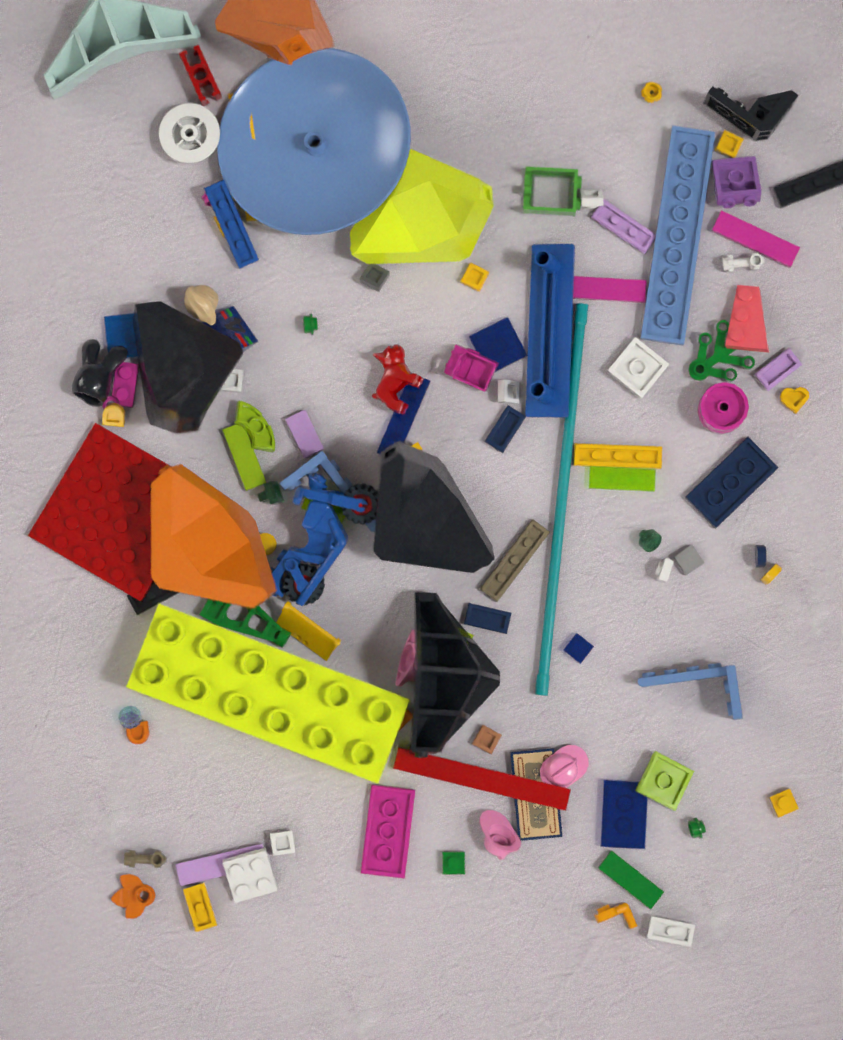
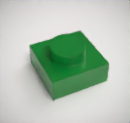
[443,852,465,875]

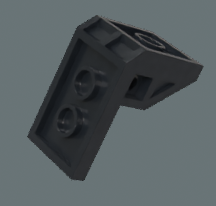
[703,86,799,142]

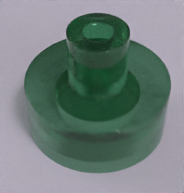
[639,529,662,552]

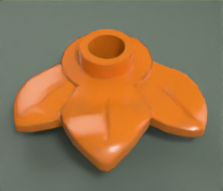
[111,874,156,919]

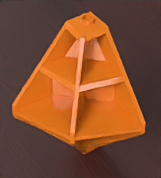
[215,0,334,65]
[151,464,277,608]

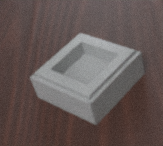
[673,545,704,575]

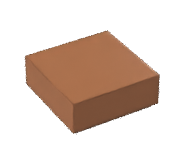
[472,725,502,754]

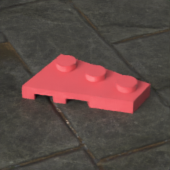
[725,285,769,353]

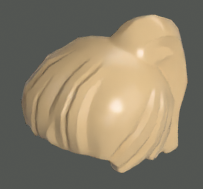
[184,285,219,326]

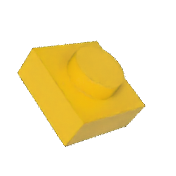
[769,788,799,818]

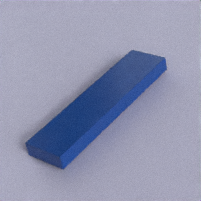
[204,180,259,269]

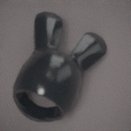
[72,339,128,407]

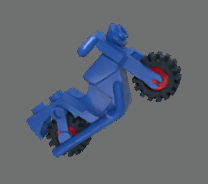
[270,473,378,606]

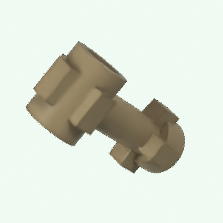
[124,850,167,868]

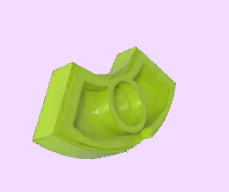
[234,400,275,453]

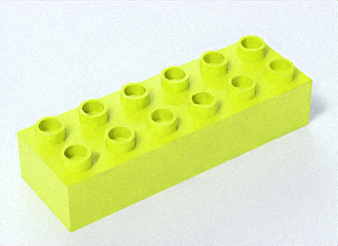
[126,604,410,784]

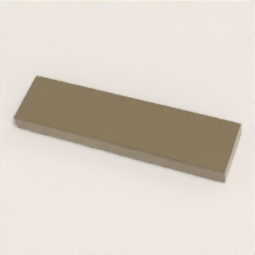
[480,519,550,602]

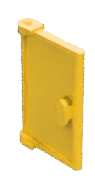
[276,601,342,661]

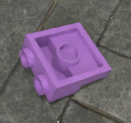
[712,156,761,209]

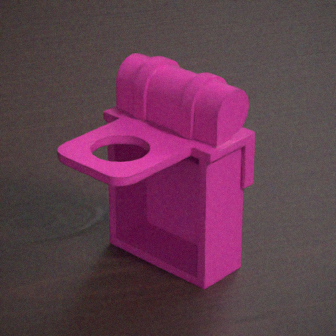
[444,344,499,392]

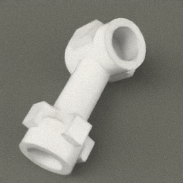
[722,253,765,272]

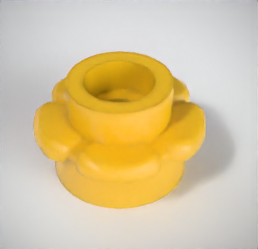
[641,82,662,103]

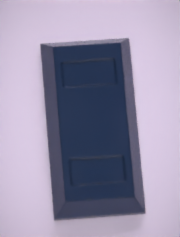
[484,405,526,453]
[464,603,512,634]

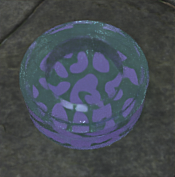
[119,706,142,729]

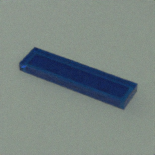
[376,373,431,455]

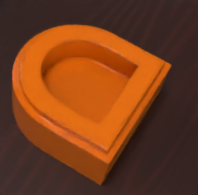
[126,721,150,745]

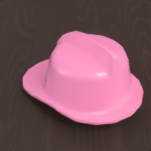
[540,745,588,788]
[479,810,521,860]

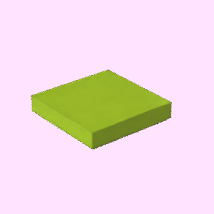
[635,751,694,811]

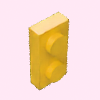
[183,883,218,932]

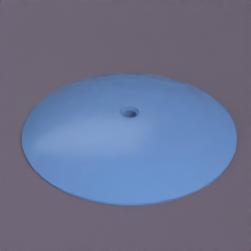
[217,48,411,235]

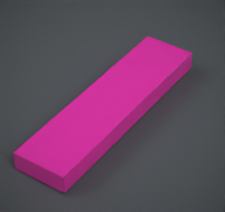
[712,210,800,268]
[573,276,647,303]

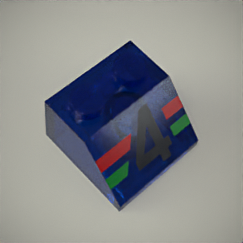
[202,306,259,352]

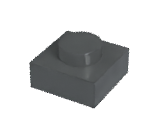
[360,264,390,292]

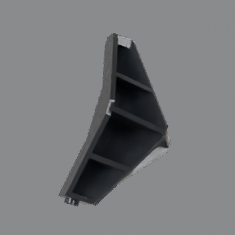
[133,301,243,434]
[373,441,495,573]
[410,592,500,758]

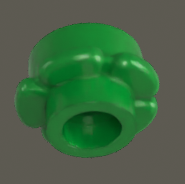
[303,313,318,335]
[688,817,706,839]

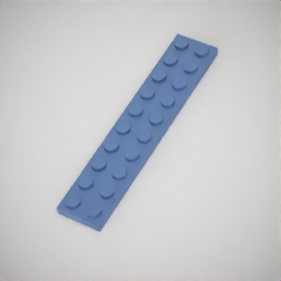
[640,126,715,346]

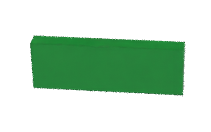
[598,850,664,909]

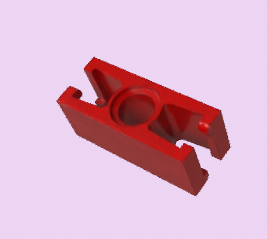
[179,44,222,107]

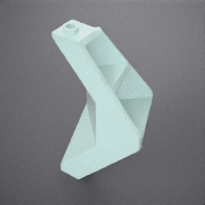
[44,0,201,99]

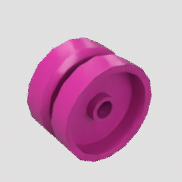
[697,382,749,434]

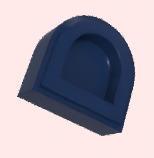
[755,545,767,568]

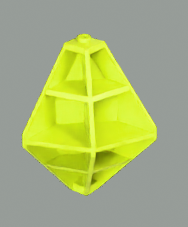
[350,149,494,264]

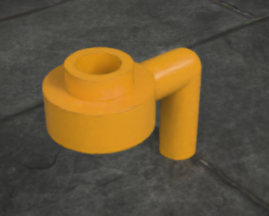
[594,903,638,929]

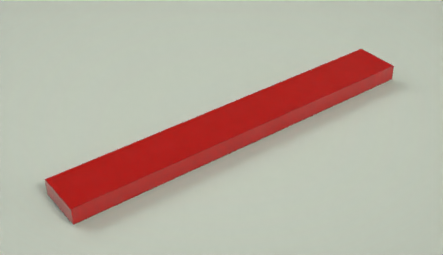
[393,747,571,811]

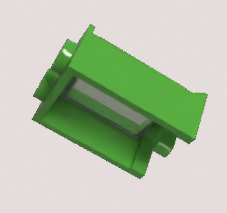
[523,166,582,217]

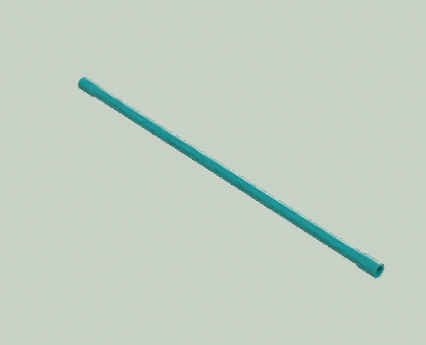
[535,303,589,696]

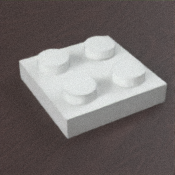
[607,337,669,399]
[223,848,278,903]

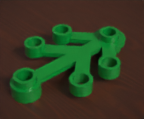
[688,320,755,382]

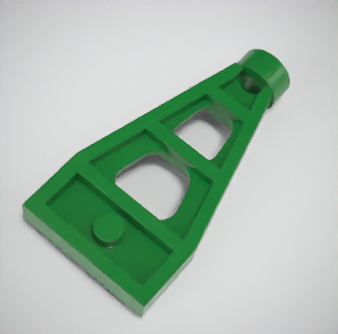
[199,599,291,648]

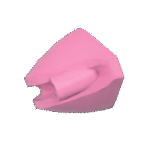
[395,629,415,687]

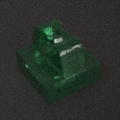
[257,481,285,505]

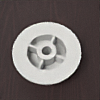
[159,103,220,164]

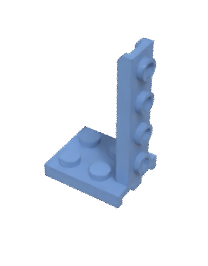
[279,451,376,532]
[638,663,743,720]

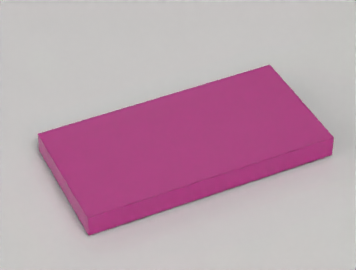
[361,785,415,879]

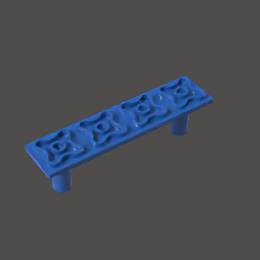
[525,244,575,418]

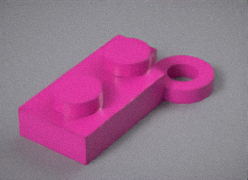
[103,362,139,409]

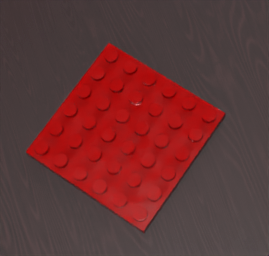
[28,423,172,602]

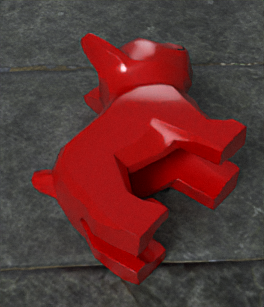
[372,344,423,414]

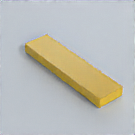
[573,443,662,469]

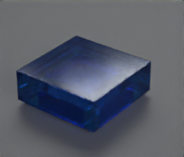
[563,633,594,664]

